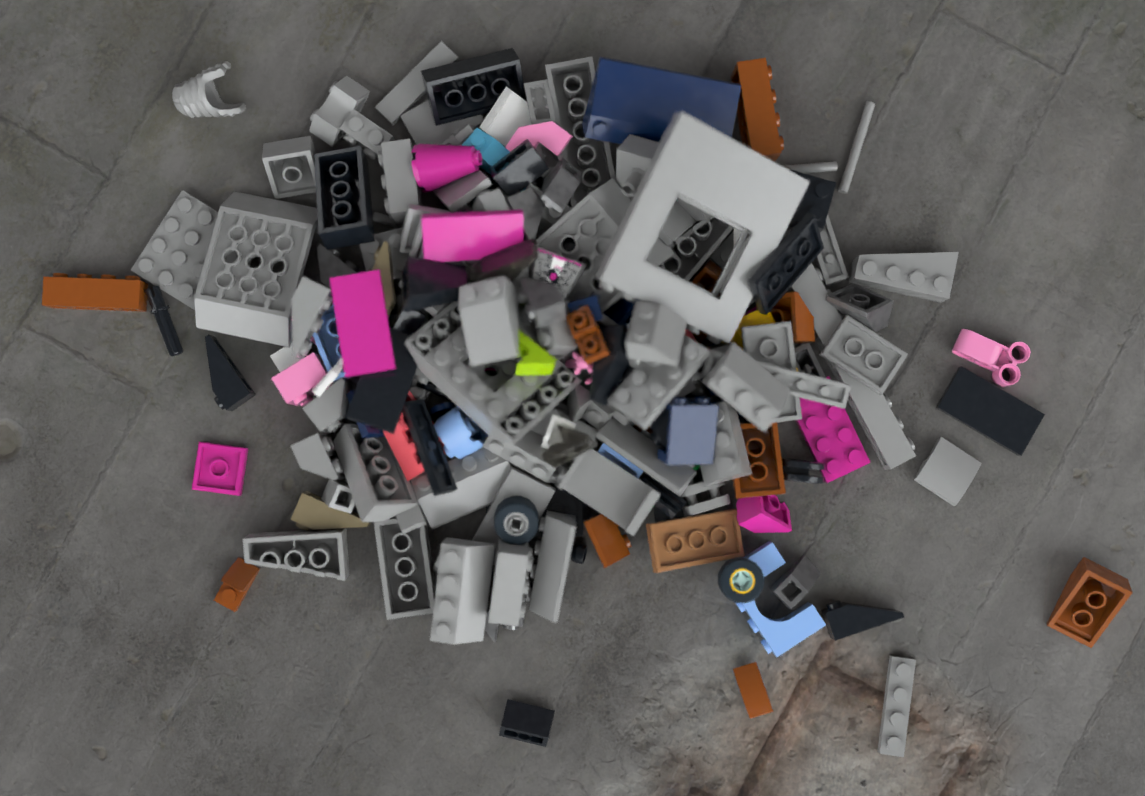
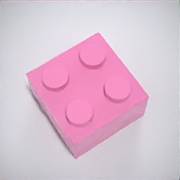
[271,352,333,407]

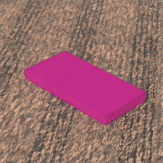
[421,209,523,262]
[330,270,396,377]

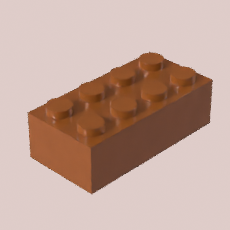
[731,58,784,162]

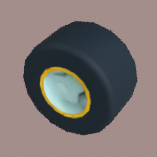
[718,557,764,603]

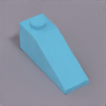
[462,128,526,192]

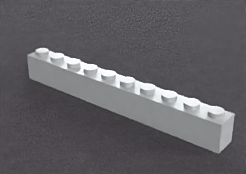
[788,263,916,470]

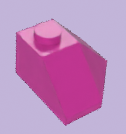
[736,495,792,533]

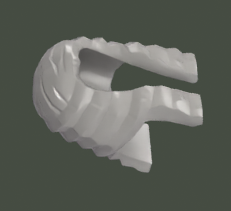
[172,61,246,118]

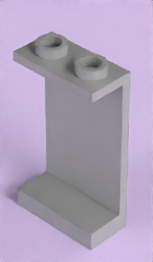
[557,445,661,536]

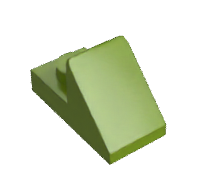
[515,329,557,376]

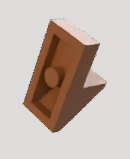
[214,557,261,612]

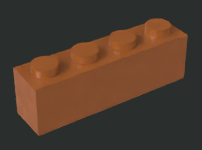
[42,273,148,312]

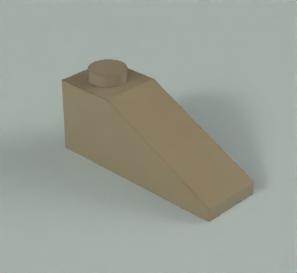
[290,491,372,531]

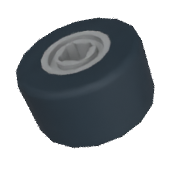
[494,496,538,544]

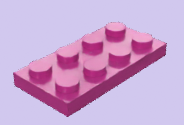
[796,376,871,483]

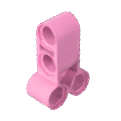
[952,329,1031,387]

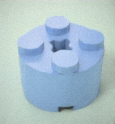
[433,406,488,460]

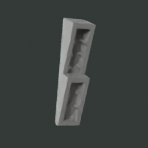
[524,79,563,182]

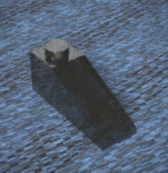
[467,238,538,284]

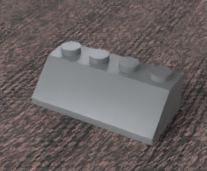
[596,417,696,497]
[333,424,418,522]
[410,447,512,530]
[525,510,576,623]
[430,537,495,644]

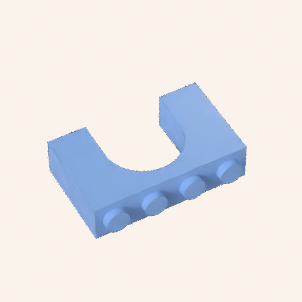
[735,541,826,657]

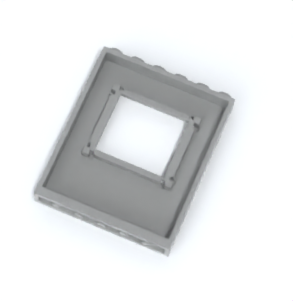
[594,112,810,345]

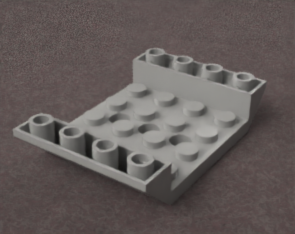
[508,178,675,313]
[194,191,319,348]

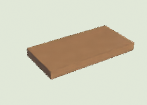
[646,508,745,573]

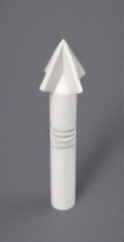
[312,357,344,397]

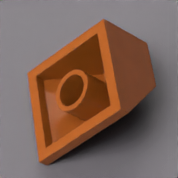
[756,291,815,344]

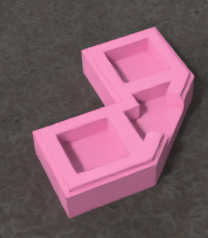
[505,121,573,156]

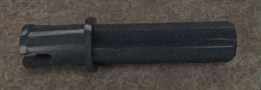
[144,286,183,357]

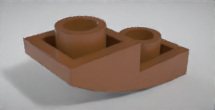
[566,305,610,365]
[733,662,773,719]

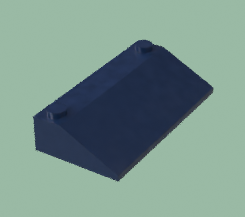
[582,57,741,144]

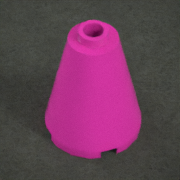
[411,143,482,193]

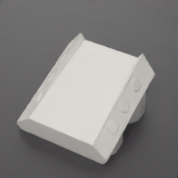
[479,87,531,147]

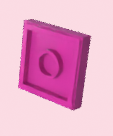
[192,442,249,496]

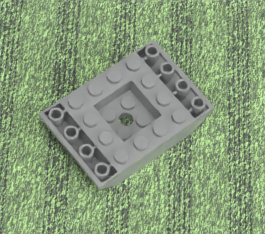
[405,301,581,445]

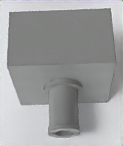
[616,134,659,197]

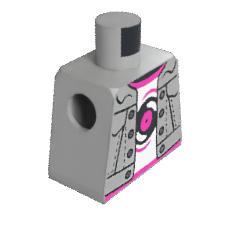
[532,248,586,300]

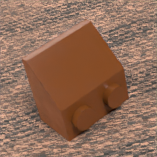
[583,513,632,568]

